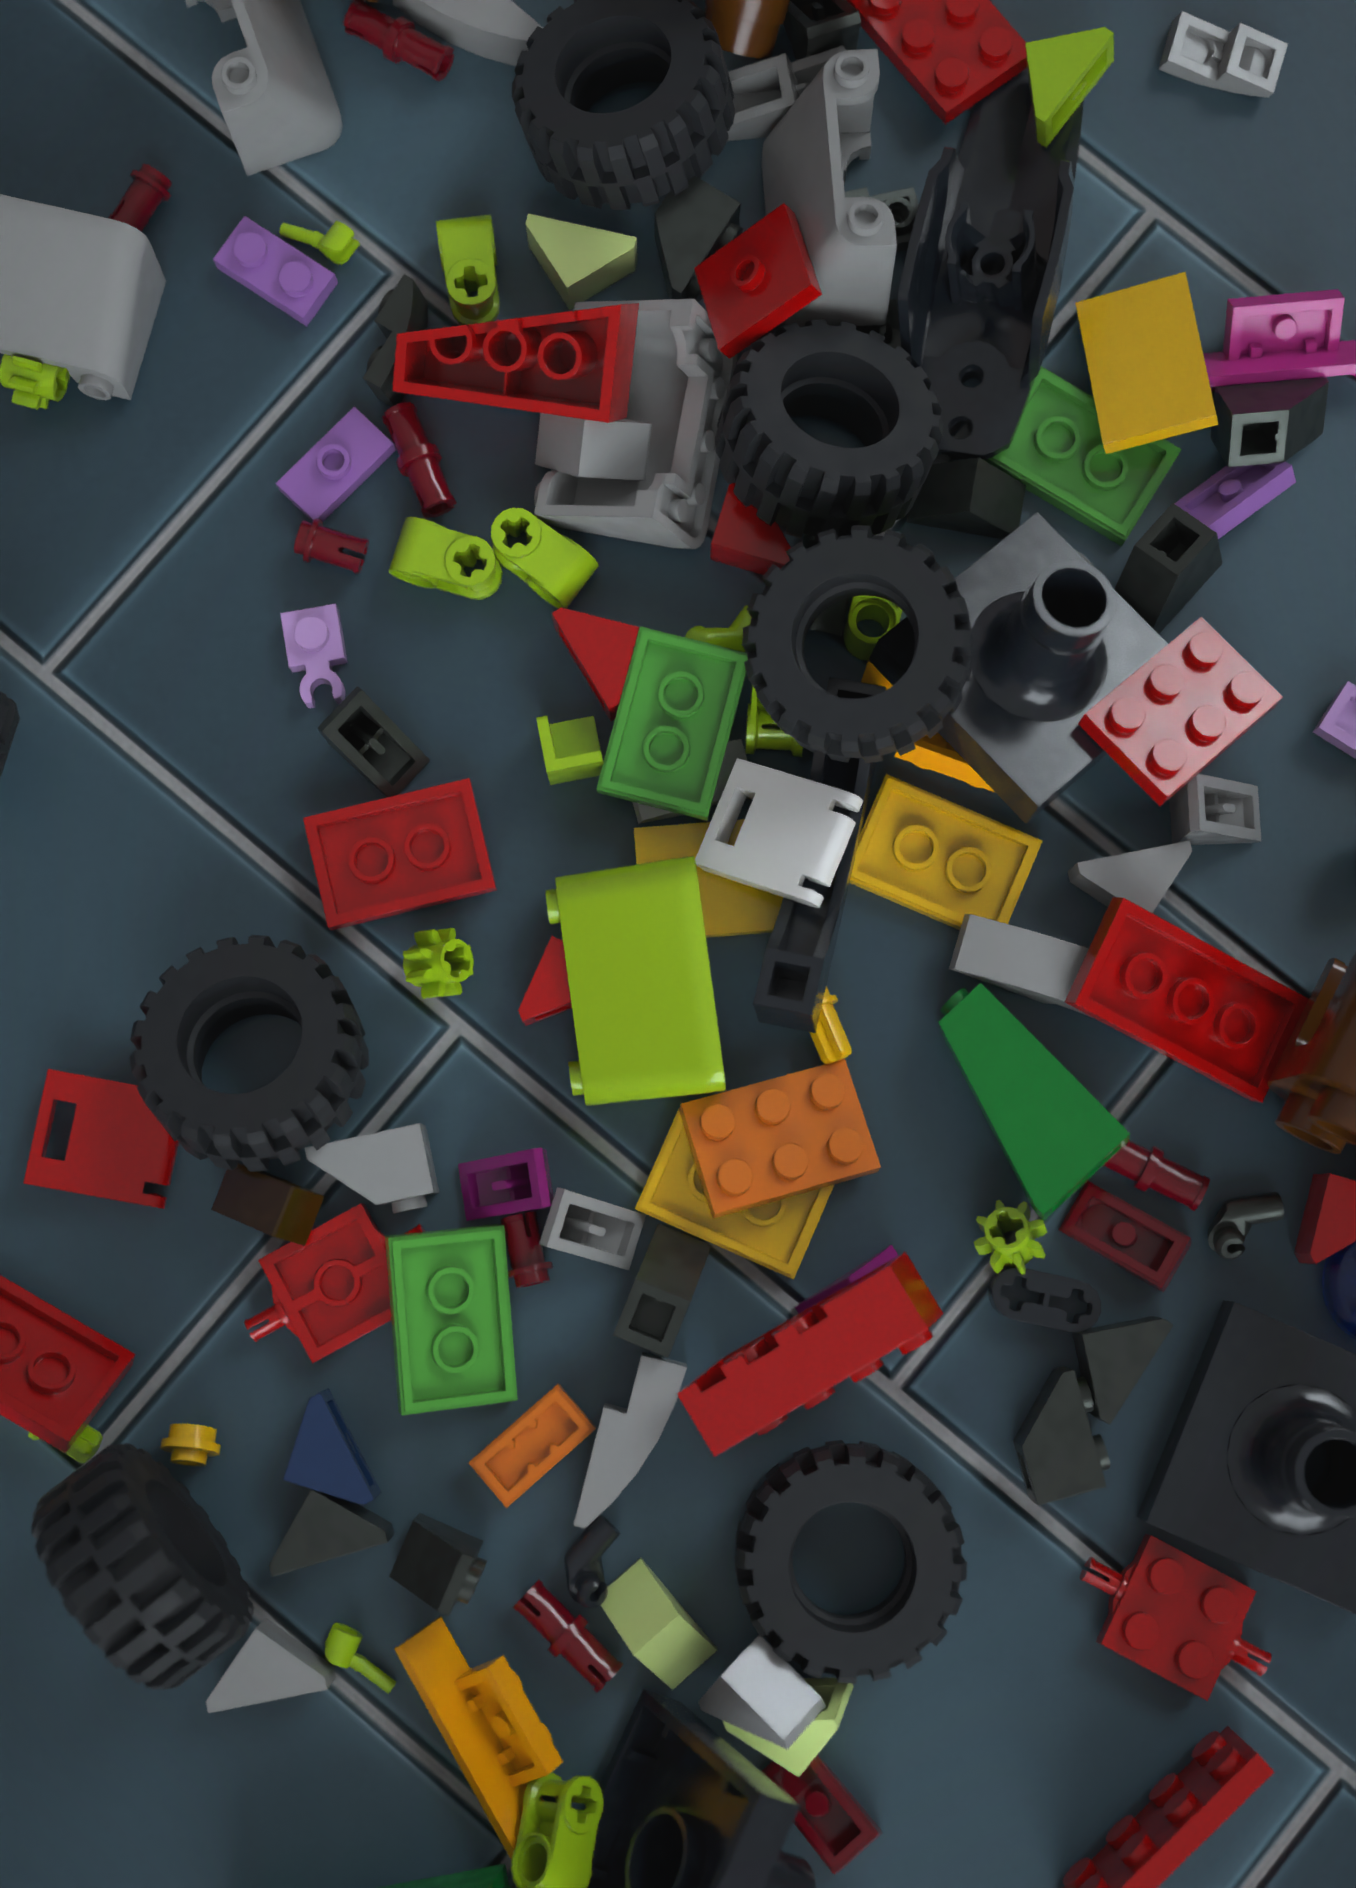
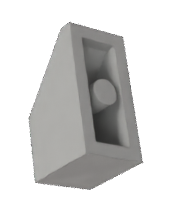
[305,1123,439,1214]

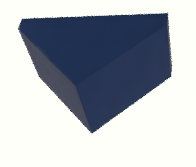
[283,1388,381,1505]

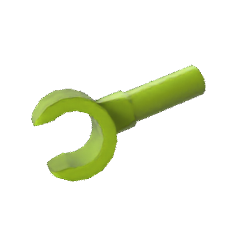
[279,221,360,265]
[325,1623,397,1694]

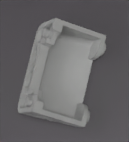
[185,0,343,176]
[762,49,897,327]
[0,194,166,400]
[534,299,738,549]

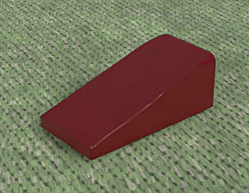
[1059,1180,1192,1293]
[761,1754,883,1874]

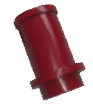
[108,164,172,232]
[294,518,369,574]
[500,1211,553,1288]

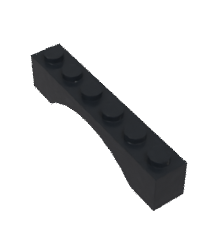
[753,677,886,1033]

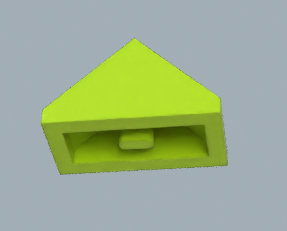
[1025,27,1114,148]

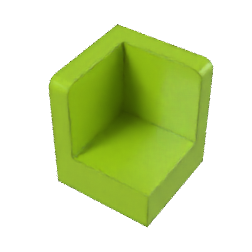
[536,716,604,785]

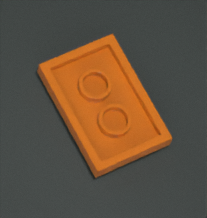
[679,1059,881,1219]

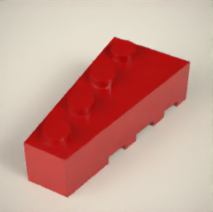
[393,303,639,423]
[677,1251,944,1457]

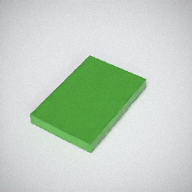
[983,366,1182,547]
[596,626,748,821]
[385,1224,518,1416]

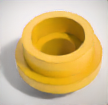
[160,1423,221,1466]

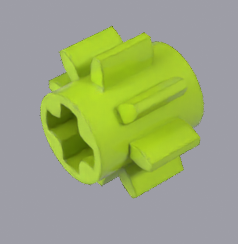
[0,354,70,410]
[402,928,474,999]
[973,1200,1047,1275]

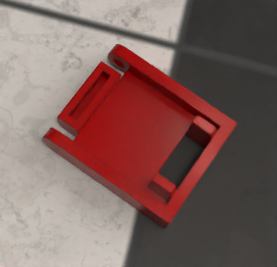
[23,1069,179,1209]

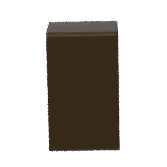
[211,1163,325,1246]

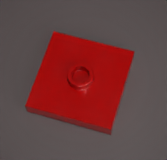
[694,203,822,359]

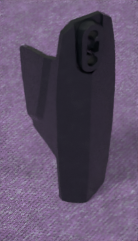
[898,68,1084,460]

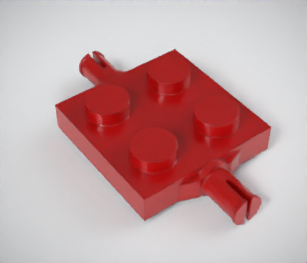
[244,1203,425,1364]
[1080,1534,1272,1701]

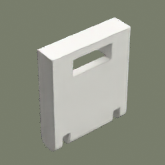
[695,758,863,909]

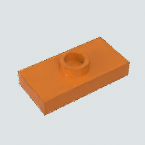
[469,1383,596,1508]

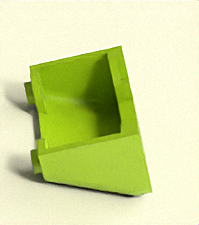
[545,856,726,1106]

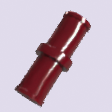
[344,0,454,81]
[382,402,457,518]
[1103,1140,1210,1211]
[512,1579,624,1693]

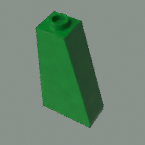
[938,983,1130,1221]

